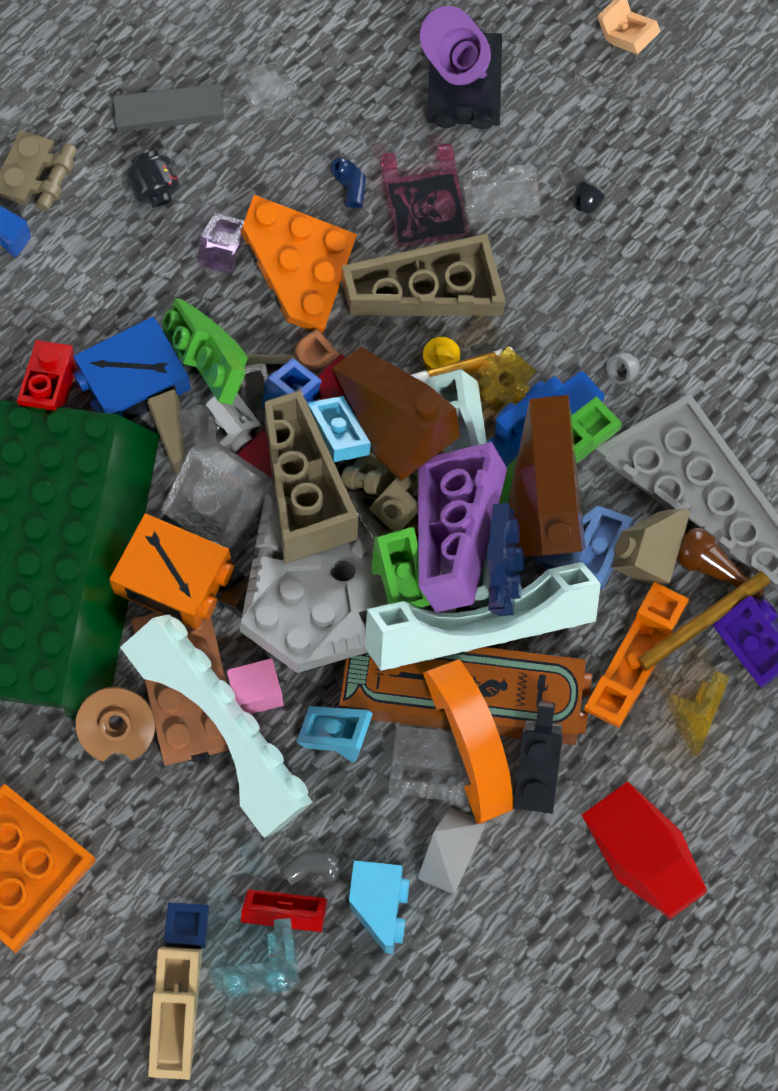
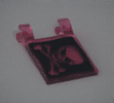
[381,144,469,248]

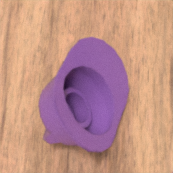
[420,6,491,86]

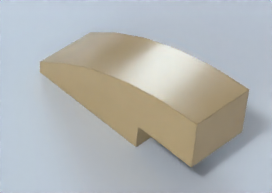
[148,946,202,1080]

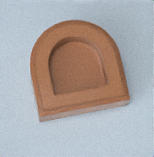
[295,328,340,373]

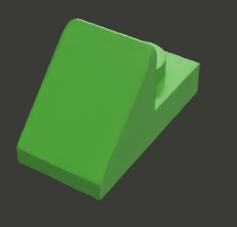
[371,527,431,608]

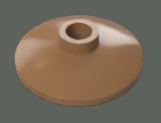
[76,687,155,762]

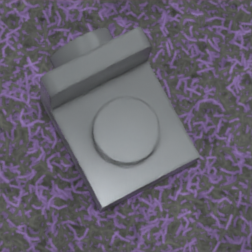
[206,393,262,454]

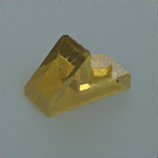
[668,671,730,757]

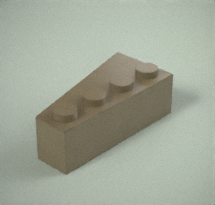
[341,234,506,316]
[265,390,358,564]

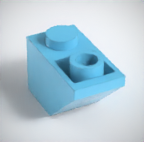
[349,860,410,954]

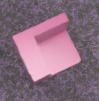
[227,658,284,714]

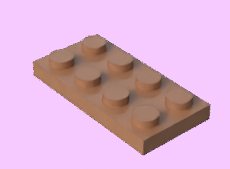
[131,613,229,766]

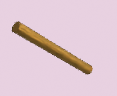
[637,571,770,671]

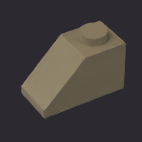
[611,508,690,585]

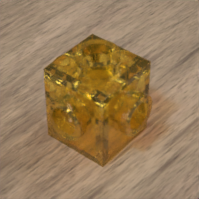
[476,346,537,407]

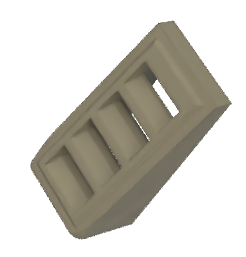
[147,390,186,477]

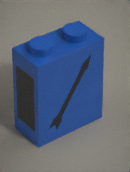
[72,316,191,420]

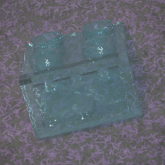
[211,918,299,997]

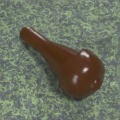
[677,528,764,599]

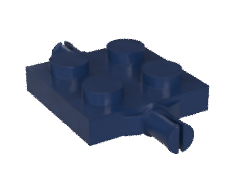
[487,503,524,616]

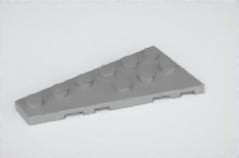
[594,394,778,592]

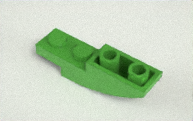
[162,298,248,405]
[499,396,622,504]

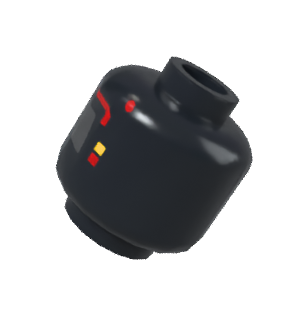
[126,150,180,208]

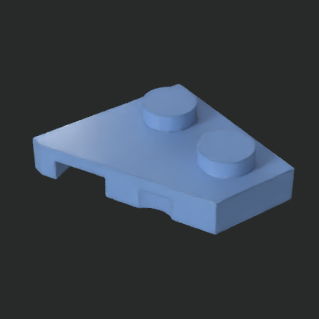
[534,506,634,590]

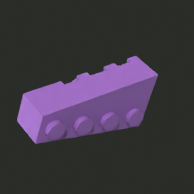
[418,442,507,613]

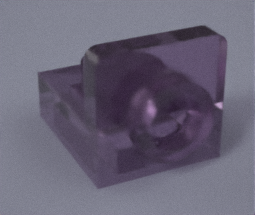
[198,213,245,275]

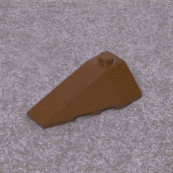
[332,347,460,481]
[508,395,586,556]

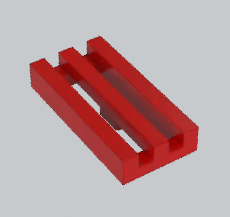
[241,889,328,932]

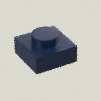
[164,902,210,949]

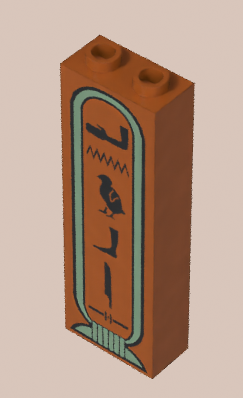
[339,647,592,745]

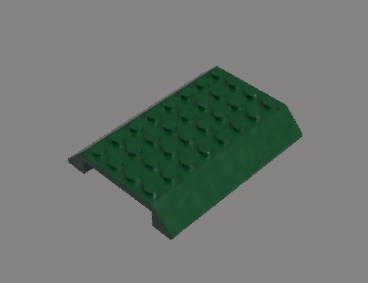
[0,400,160,718]

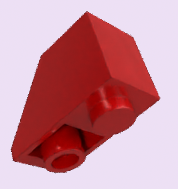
[17,340,76,411]

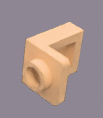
[598,0,661,55]

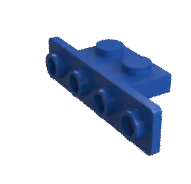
[486,371,605,467]

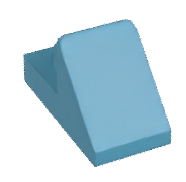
[307,396,371,462]
[297,706,373,762]

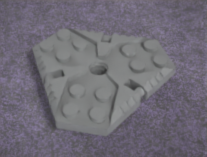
[240,472,456,673]

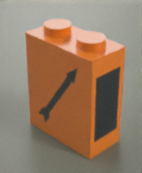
[109,513,234,630]

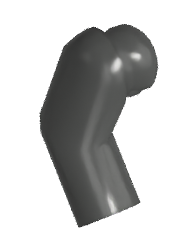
[280,851,343,886]

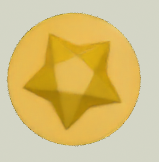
[423,337,460,370]

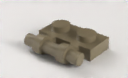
[0,130,77,212]

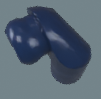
[330,157,366,208]

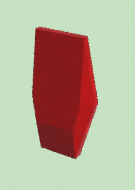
[582,781,708,919]

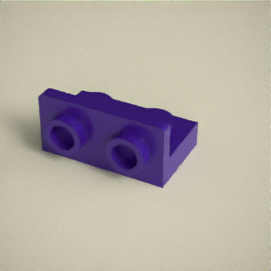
[713,596,778,687]

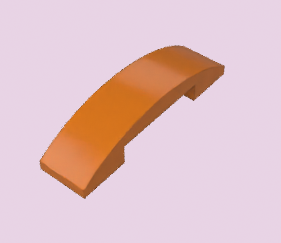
[584,582,689,728]
[423,659,513,824]

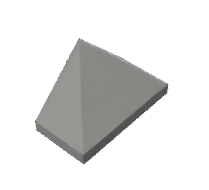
[417,807,487,895]

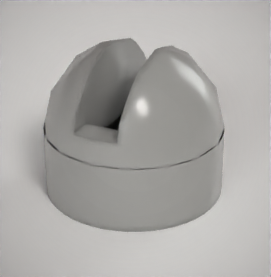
[606,352,640,385]

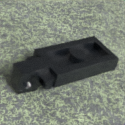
[513,700,563,814]

